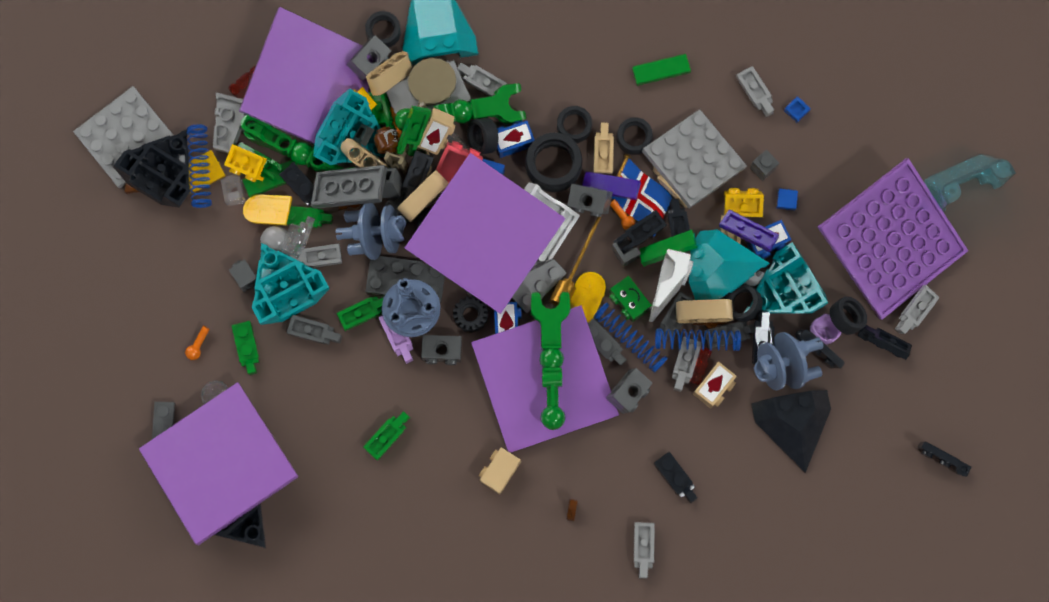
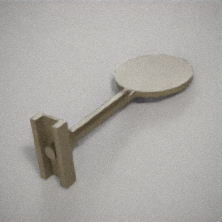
[384,58,457,176]

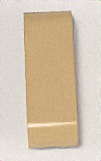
[366,52,413,96]
[340,139,389,168]
[397,170,449,223]
[676,299,733,323]

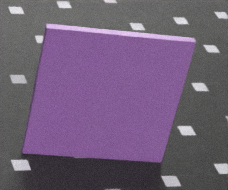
[239,7,373,145]
[404,153,566,314]
[818,158,968,320]
[471,305,619,453]
[139,382,299,545]

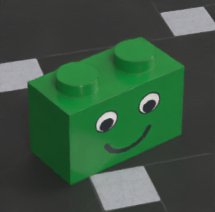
[609,275,652,323]

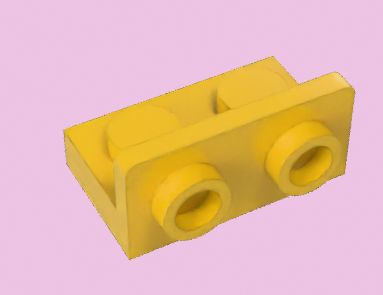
[224,144,267,182]
[724,188,764,217]

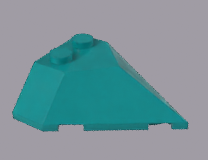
[313,88,386,165]
[689,229,770,300]
[744,242,828,314]
[252,243,330,325]

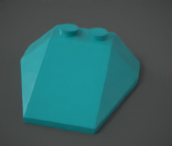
[403,0,479,66]

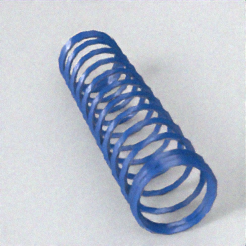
[187,124,212,208]
[594,303,668,373]
[655,328,741,351]

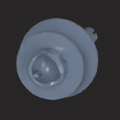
[336,203,406,260]
[382,278,440,337]
[754,332,823,390]

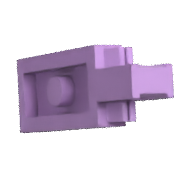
[378,316,413,364]

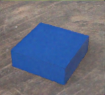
[784,96,811,123]
[776,188,798,210]

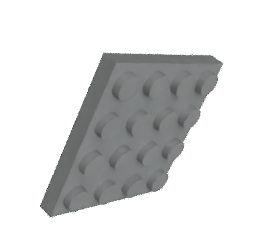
[73,86,173,189]
[642,109,747,209]

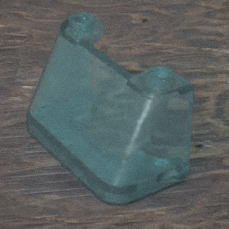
[924,154,1016,212]

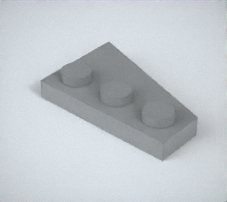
[213,92,246,154]
[512,259,567,313]

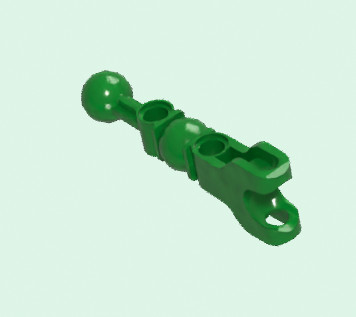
[395,83,527,131]
[241,115,355,172]
[531,292,570,430]

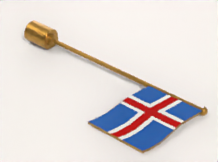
[549,154,672,306]

